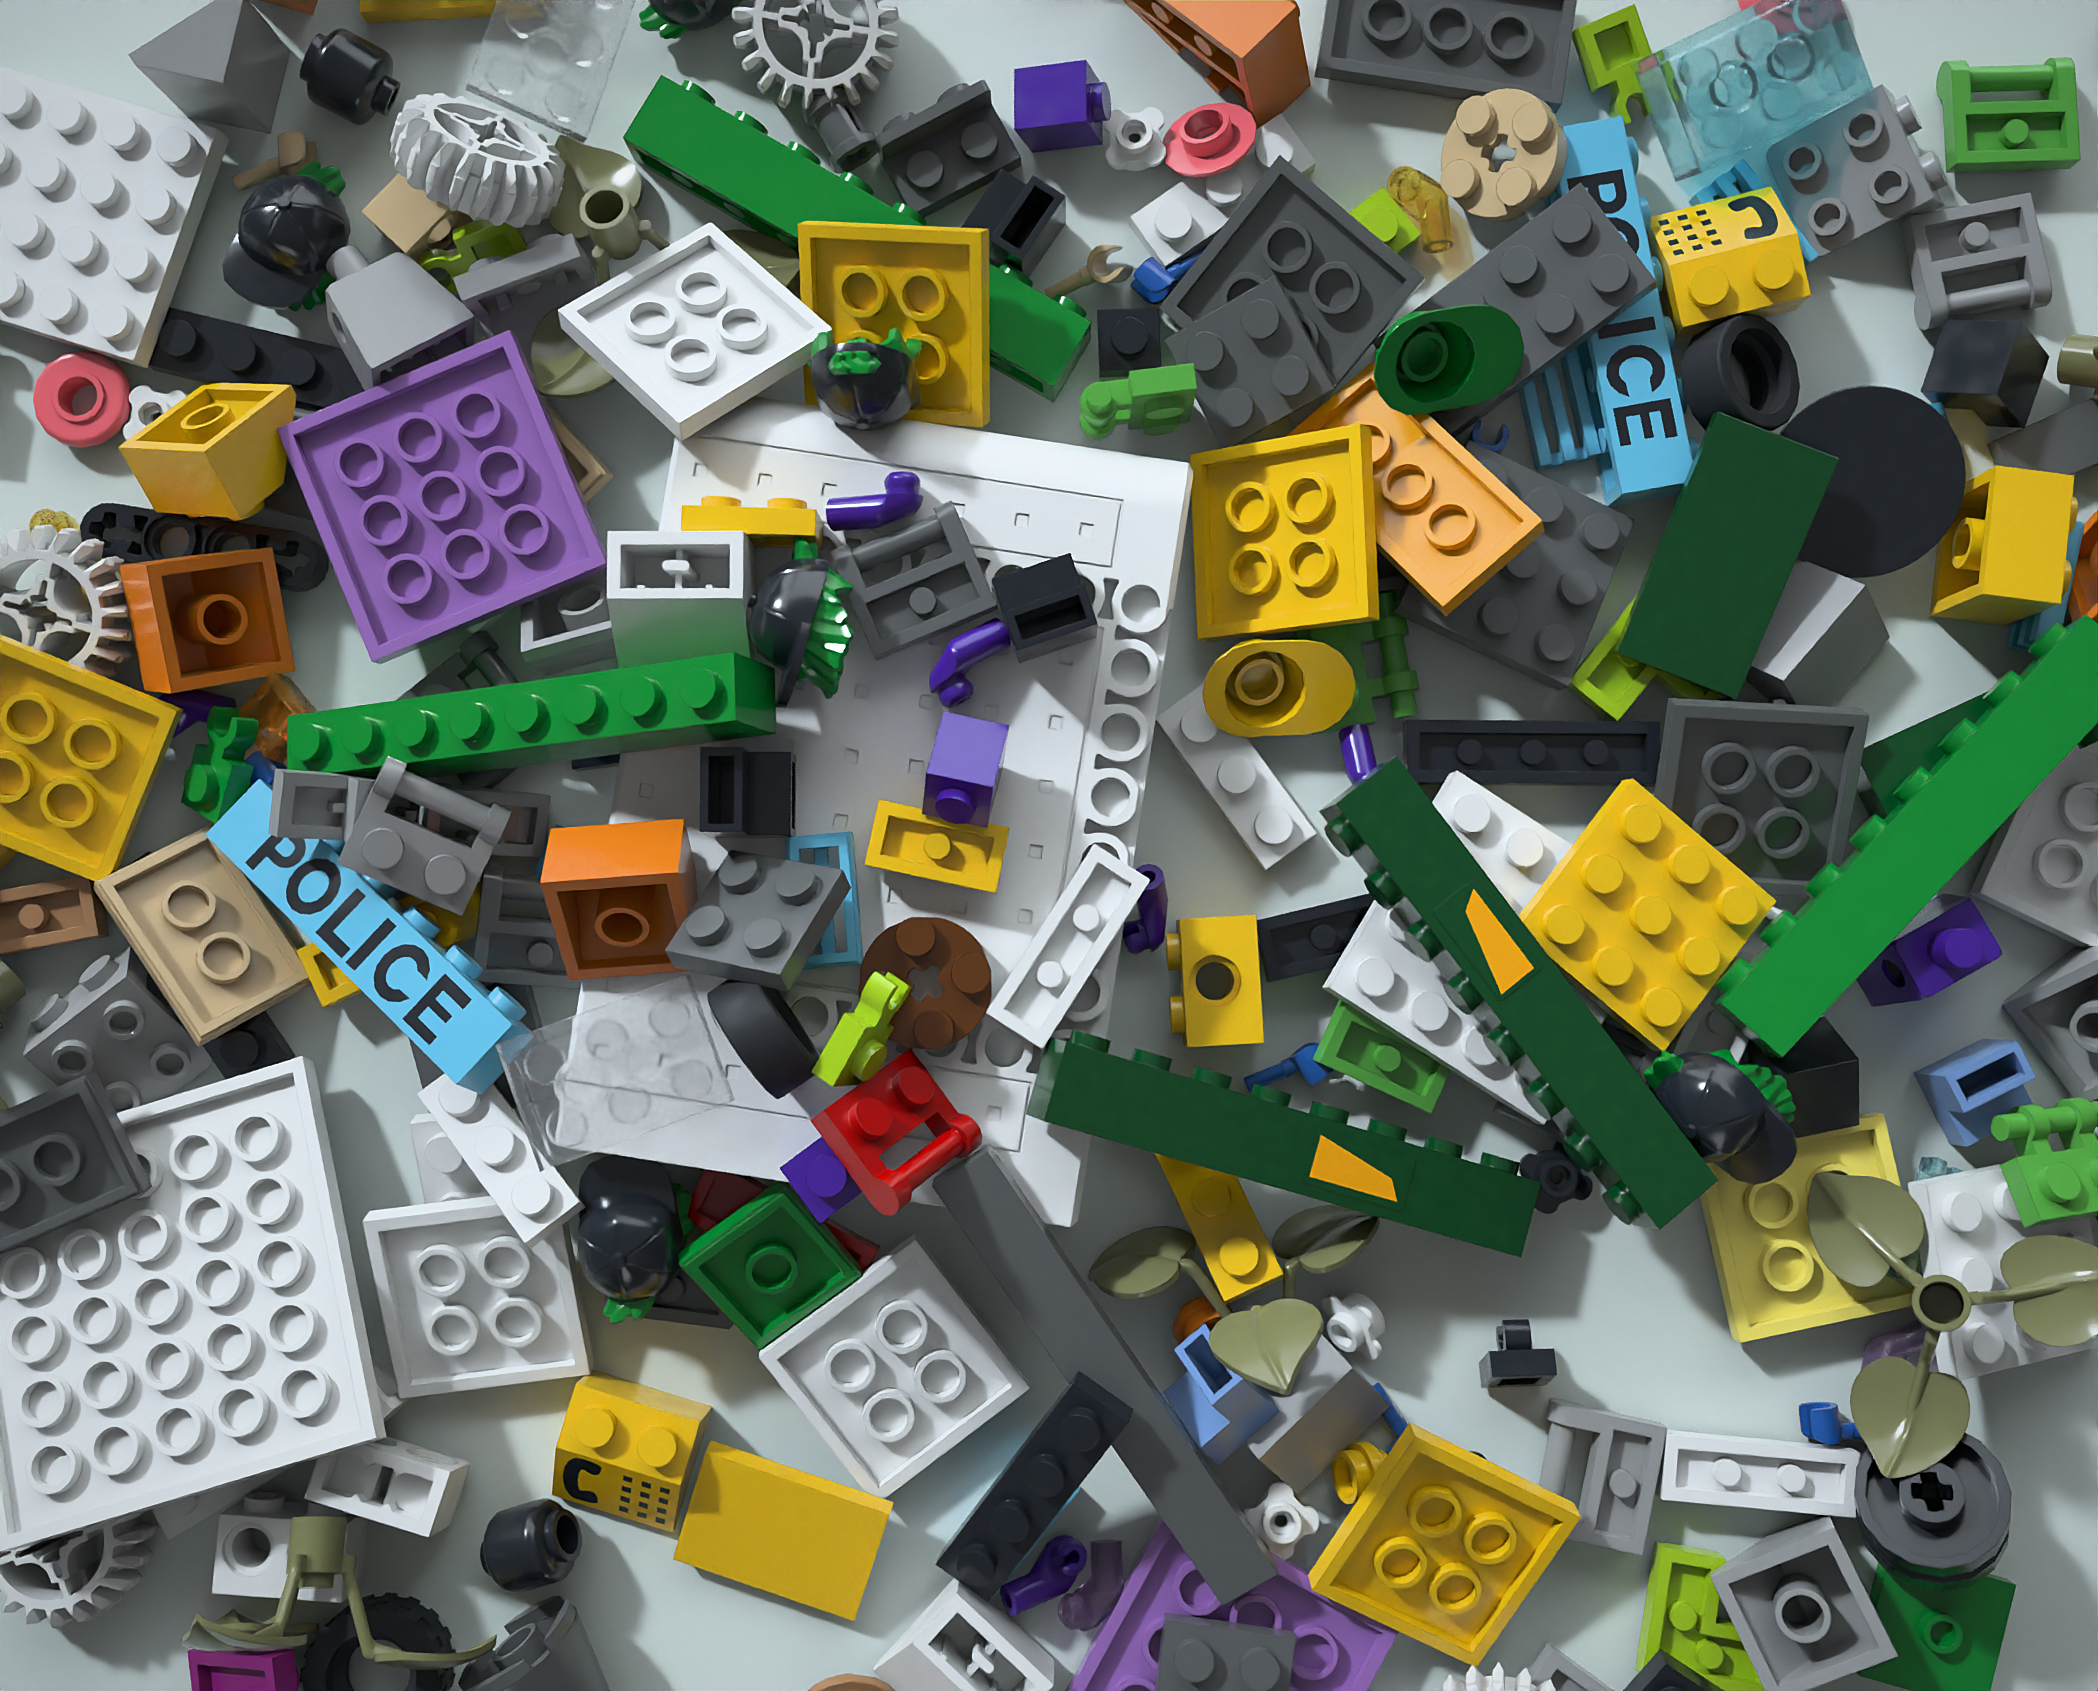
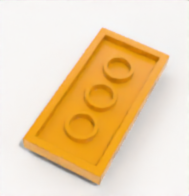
[1286,362,1544,617]

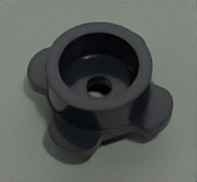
[1518,1141,1593,1214]

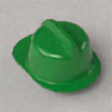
[1374,304,1524,415]

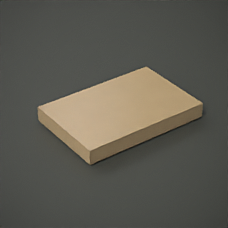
[94,823,312,1047]

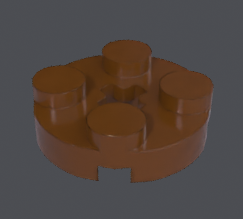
[858,917,992,1049]

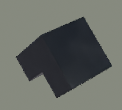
[961,168,1066,277]
[1920,319,2050,428]
[992,553,1098,663]
[699,747,796,838]
[1748,1017,1860,1138]

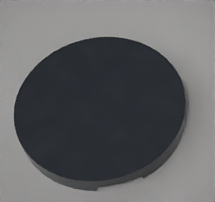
[1778,385,1966,578]

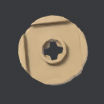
[1440,88,1568,222]

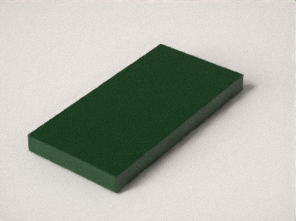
[1613,412,1839,699]

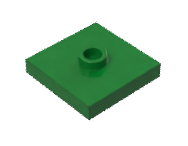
[678,1181,863,1351]
[1856,1562,2016,1691]

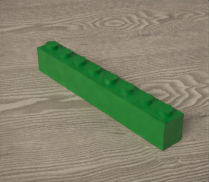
[623,75,1092,403]
[1711,614,2098,1057]
[287,652,776,778]

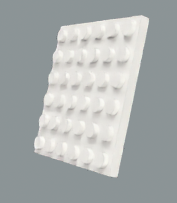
[0,1056,387,1552]

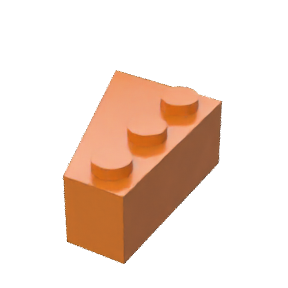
[1124,0,1311,129]

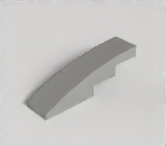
[268,769,551,857]

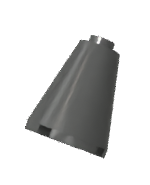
[458,1596,610,1691]

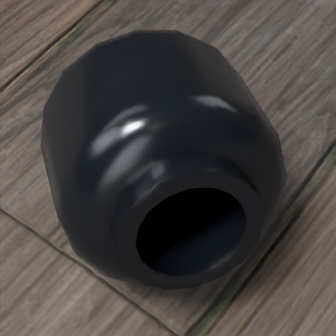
[299,28,400,125]
[480,1498,582,1594]

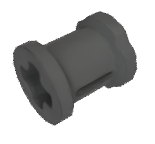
[803,87,878,174]

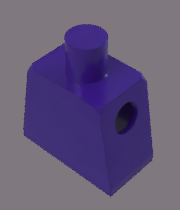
[1856,894,2003,1007]

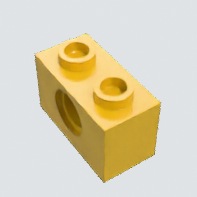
[1165,915,1264,1047]

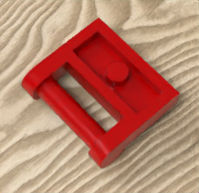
[810,1048,983,1216]

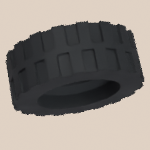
[299,1592,456,1691]

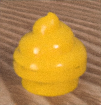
[1331,1441,1388,1504]

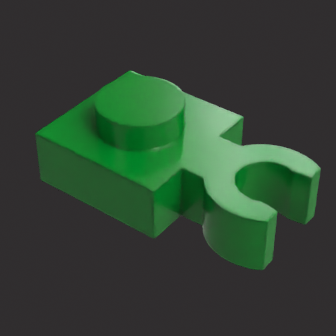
[181,706,259,824]

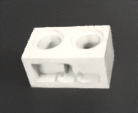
[304,1436,471,1538]
[212,1491,368,1603]

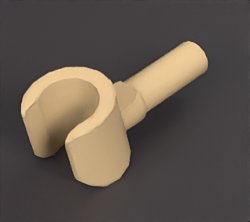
[232,131,317,191]
[1044,245,1133,299]

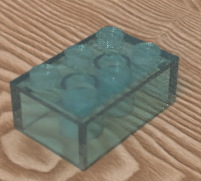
[1631,0,1874,182]

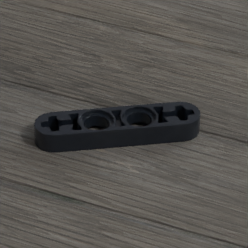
[80,503,329,592]

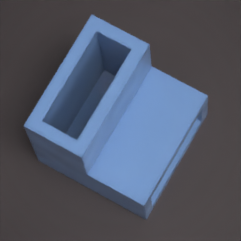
[1913,1039,2036,1147]
[1163,1323,1280,1465]

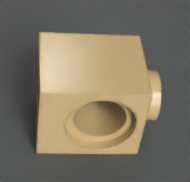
[361,173,475,264]

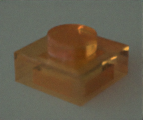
[238,671,318,763]

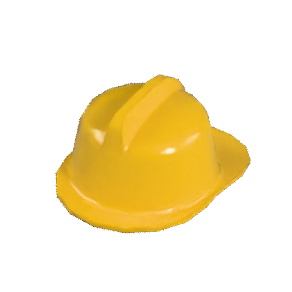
[1202,638,1356,737]

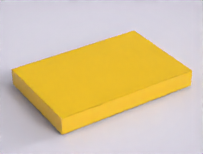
[673,1440,894,1621]

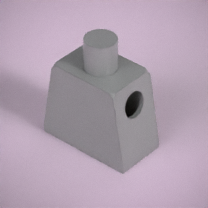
[325,245,475,391]

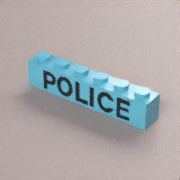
[1544,116,1698,507]
[205,779,536,1095]

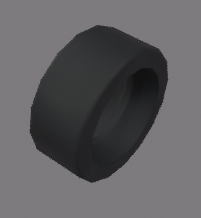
[1681,313,1800,431]
[707,979,820,1099]

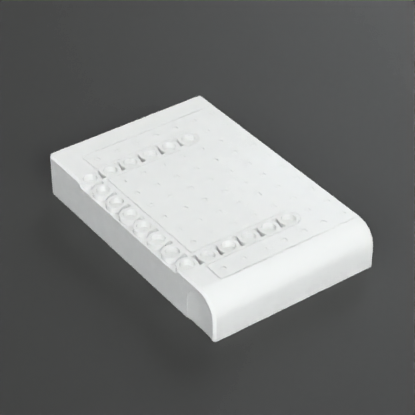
[555,396,1194,1227]

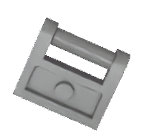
[1899,192,2052,330]
[337,756,512,916]
[1539,1398,1667,1556]

